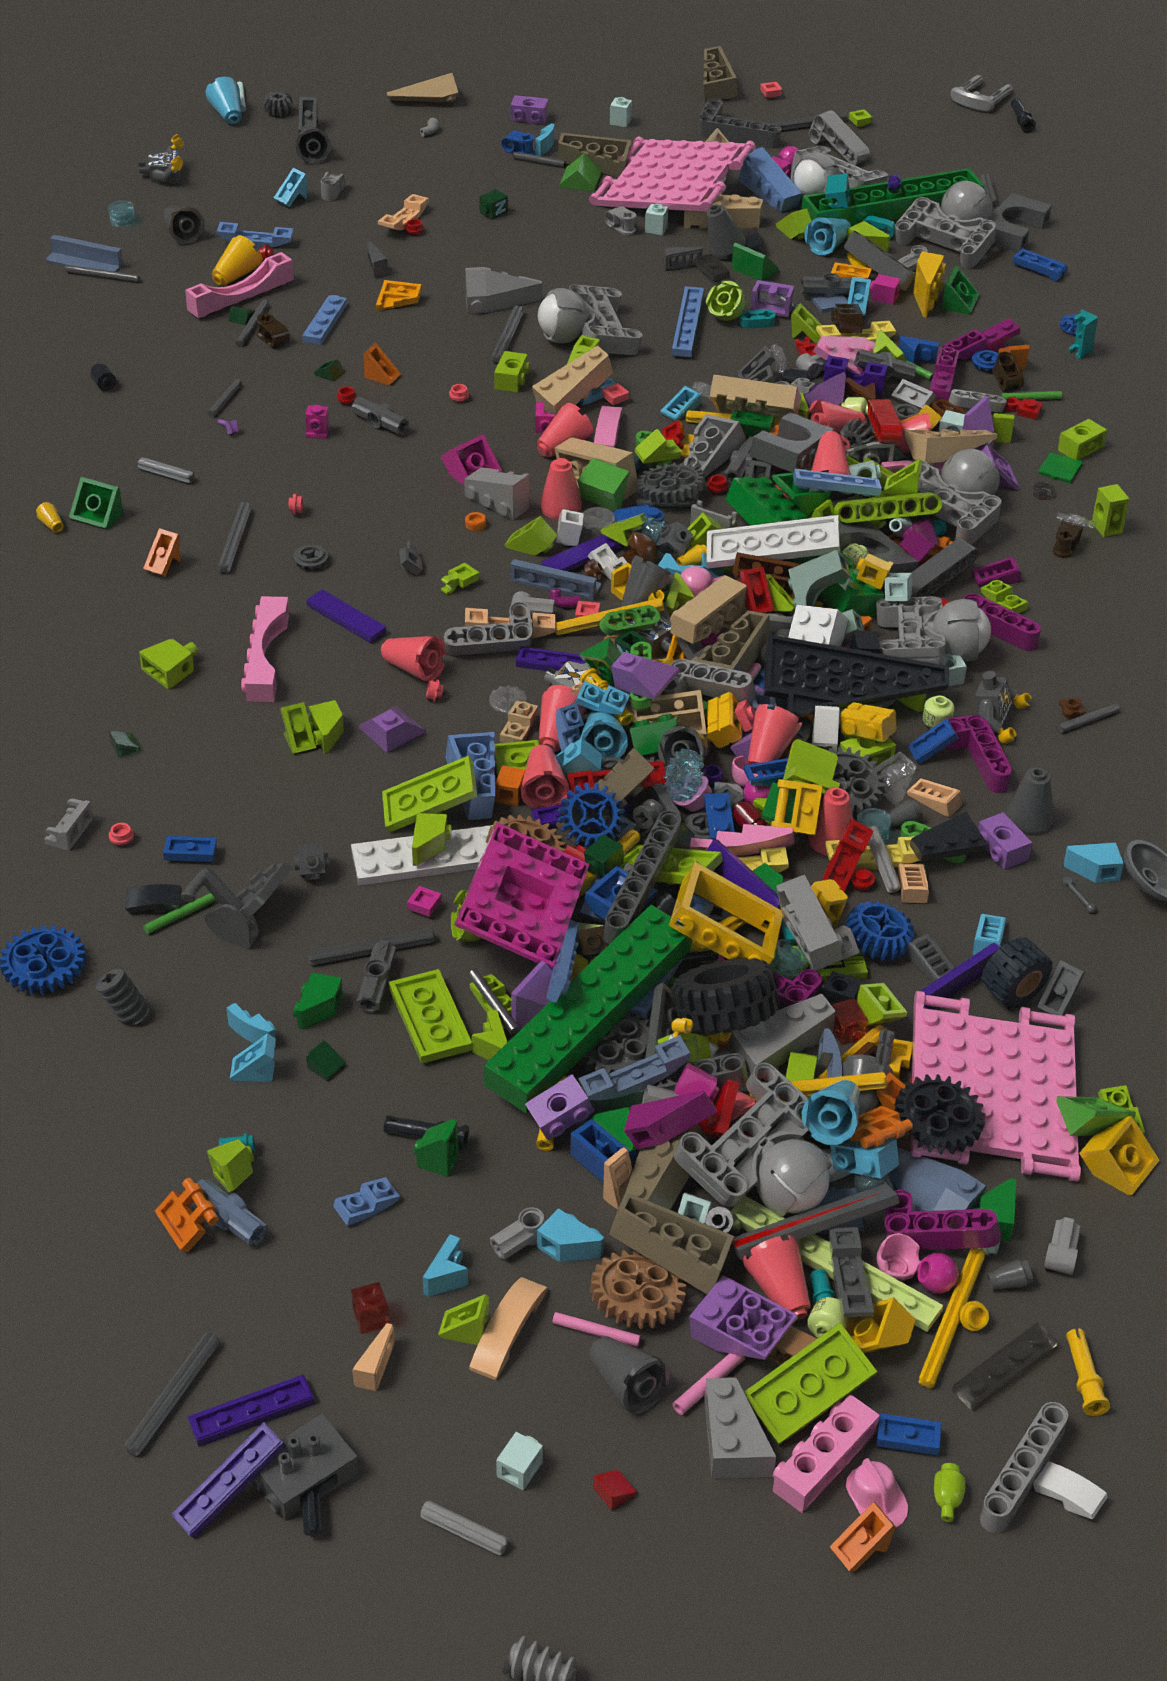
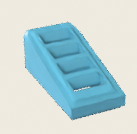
[660,386,702,421]
[973,914,1006,955]

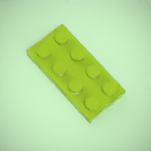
[382,755,477,832]
[619,845,723,884]
[389,969,472,1064]
[744,1322,877,1446]

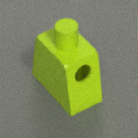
[139,639,198,690]

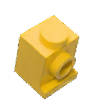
[856,553,893,590]

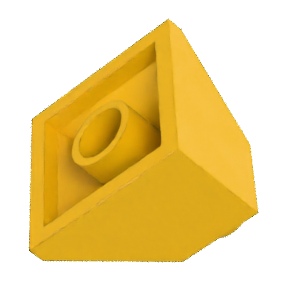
[1079,1116,1160,1195]
[846,1297,916,1354]

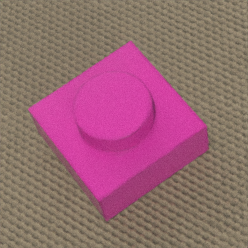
[407,886,442,917]

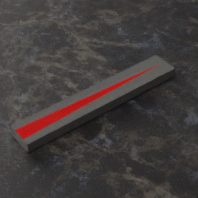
[730,1184,899,1260]

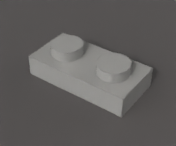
[892,379,936,410]

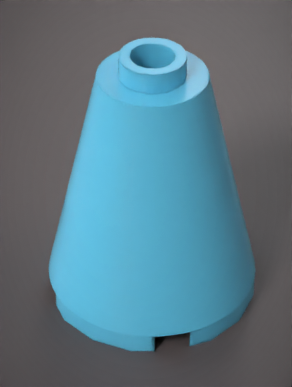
[205,76,242,124]
[805,217,851,255]
[580,709,628,759]
[802,1080,860,1145]

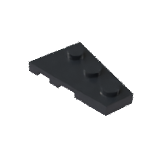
[910,811,988,862]

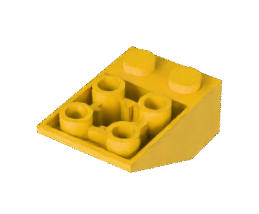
[913,251,946,317]

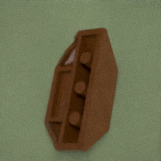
[732,552,801,599]

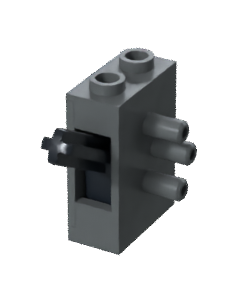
[251,1414,359,1538]

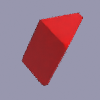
[593,1470,637,1510]

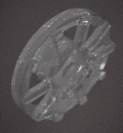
[1056,512,1097,528]

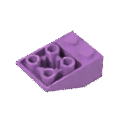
[689,1275,798,1360]

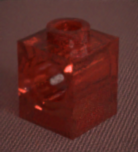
[831,998,868,1045]
[351,1282,389,1334]

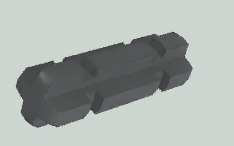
[876,1029,895,1066]

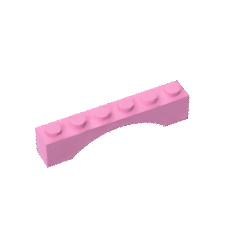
[185,252,294,318]
[241,596,290,702]

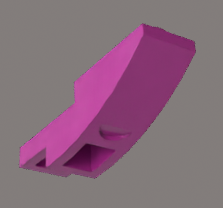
[943,318,1021,359]
[929,347,960,399]

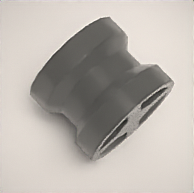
[633,799,663,829]

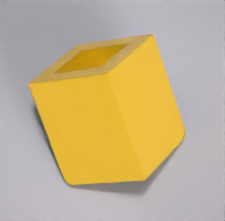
[611,563,631,600]

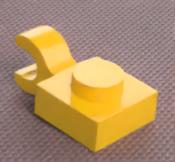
[889,1039,913,1079]

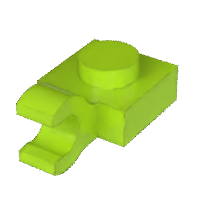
[441,563,480,595]

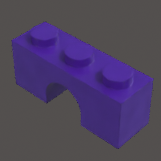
[823,355,888,396]

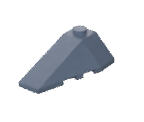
[884,1147,986,1211]

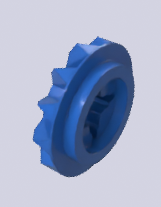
[1060,313,1078,335]
[972,350,998,372]

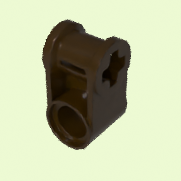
[257,313,290,347]
[992,351,1024,391]
[1053,521,1083,558]

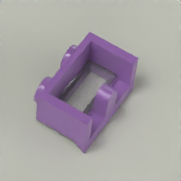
[751,280,795,317]

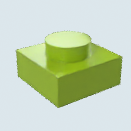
[849,109,873,127]

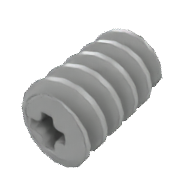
[502,1635,577,1681]

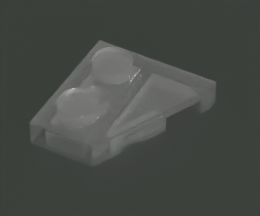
[875,751,917,807]

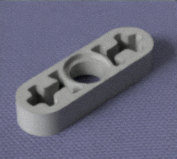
[948,389,1007,412]

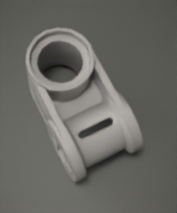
[320,172,346,201]
[604,206,636,236]

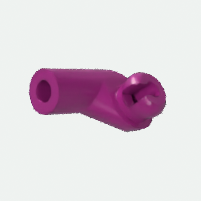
[549,588,580,608]

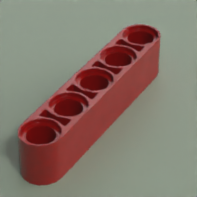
[868,399,902,443]

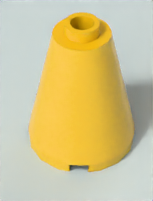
[212,235,263,286]

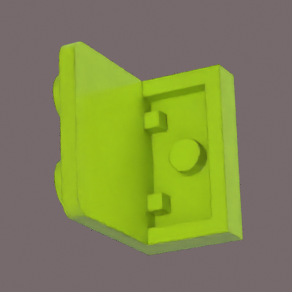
[783,739,840,799]

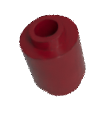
[732,801,768,829]

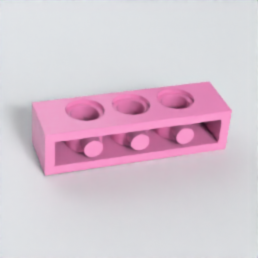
[773,1394,880,1513]

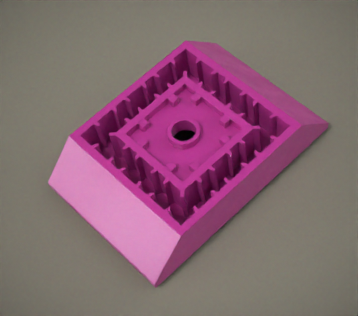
[454,822,589,969]

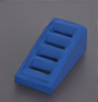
[743,758,788,786]

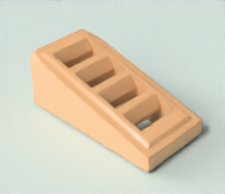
[907,779,962,817]
[898,864,929,903]
[603,1147,633,1209]
[352,1323,395,1391]

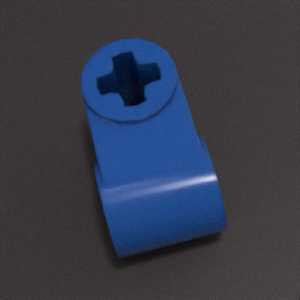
[501,130,535,155]

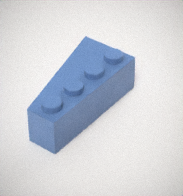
[738,147,802,213]
[445,732,495,820]

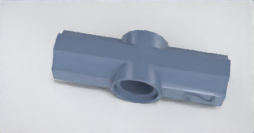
[197,1179,267,1246]

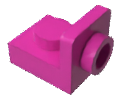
[535,402,556,433]

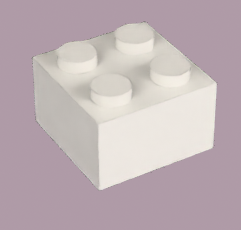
[788,605,848,647]

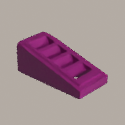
[971,556,1021,587]

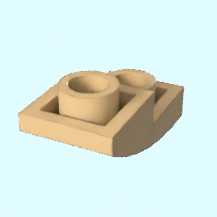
[500,701,538,743]

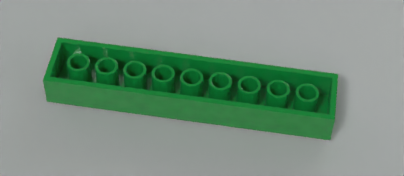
[802,168,985,227]
[725,476,885,617]
[484,905,692,1114]

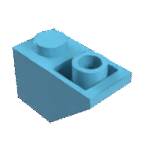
[555,738,602,781]
[1064,843,1124,883]
[830,1138,899,1178]
[537,1208,604,1262]

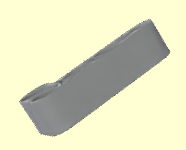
[809,110,870,165]
[444,601,532,656]
[661,659,757,703]

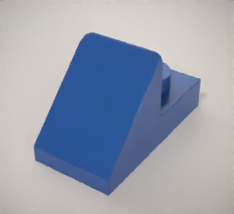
[899,336,939,364]

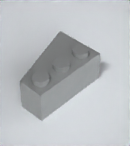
[464,467,530,520]
[776,874,844,970]
[704,1378,776,1479]

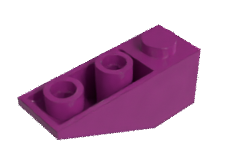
[900,518,938,562]
[624,1090,717,1150]

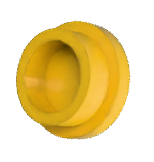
[960,1301,989,1331]

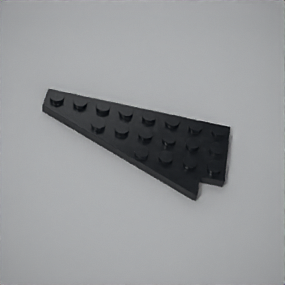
[764,634,949,717]

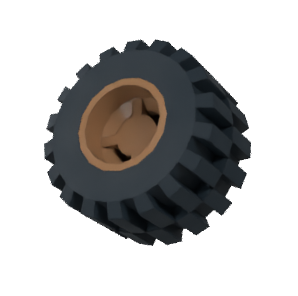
[981,937,1053,1008]

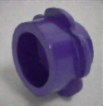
[888,174,901,192]
[700,764,724,786]

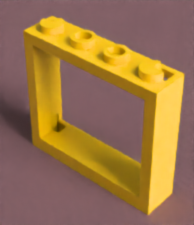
[669,862,783,964]

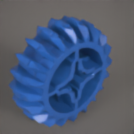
[558,782,625,848]
[845,900,914,961]

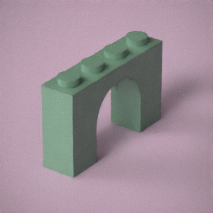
[788,550,864,646]

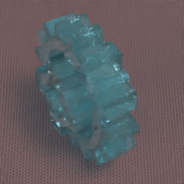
[663,748,704,803]

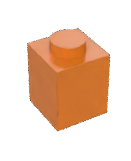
[495,766,525,806]

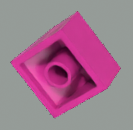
[440,434,503,486]

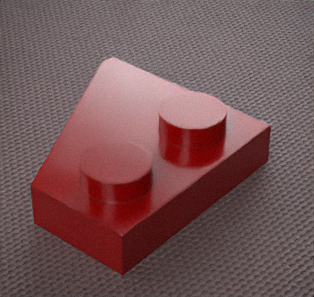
[698,1080,739,1140]

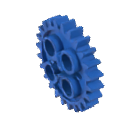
[0,925,87,995]

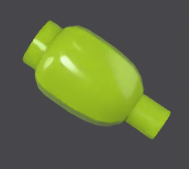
[934,1463,965,1522]

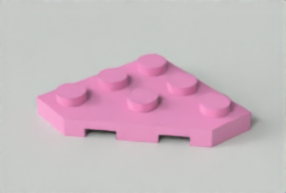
[813,336,875,374]

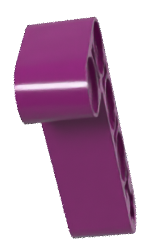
[962,594,1041,651]
[945,715,1012,793]
[718,955,822,1010]
[884,1189,1001,1250]

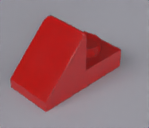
[740,567,774,613]

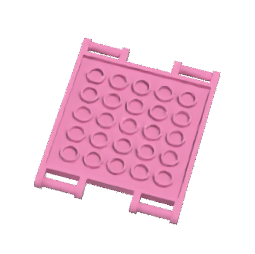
[589,136,756,212]
[911,991,1081,1182]

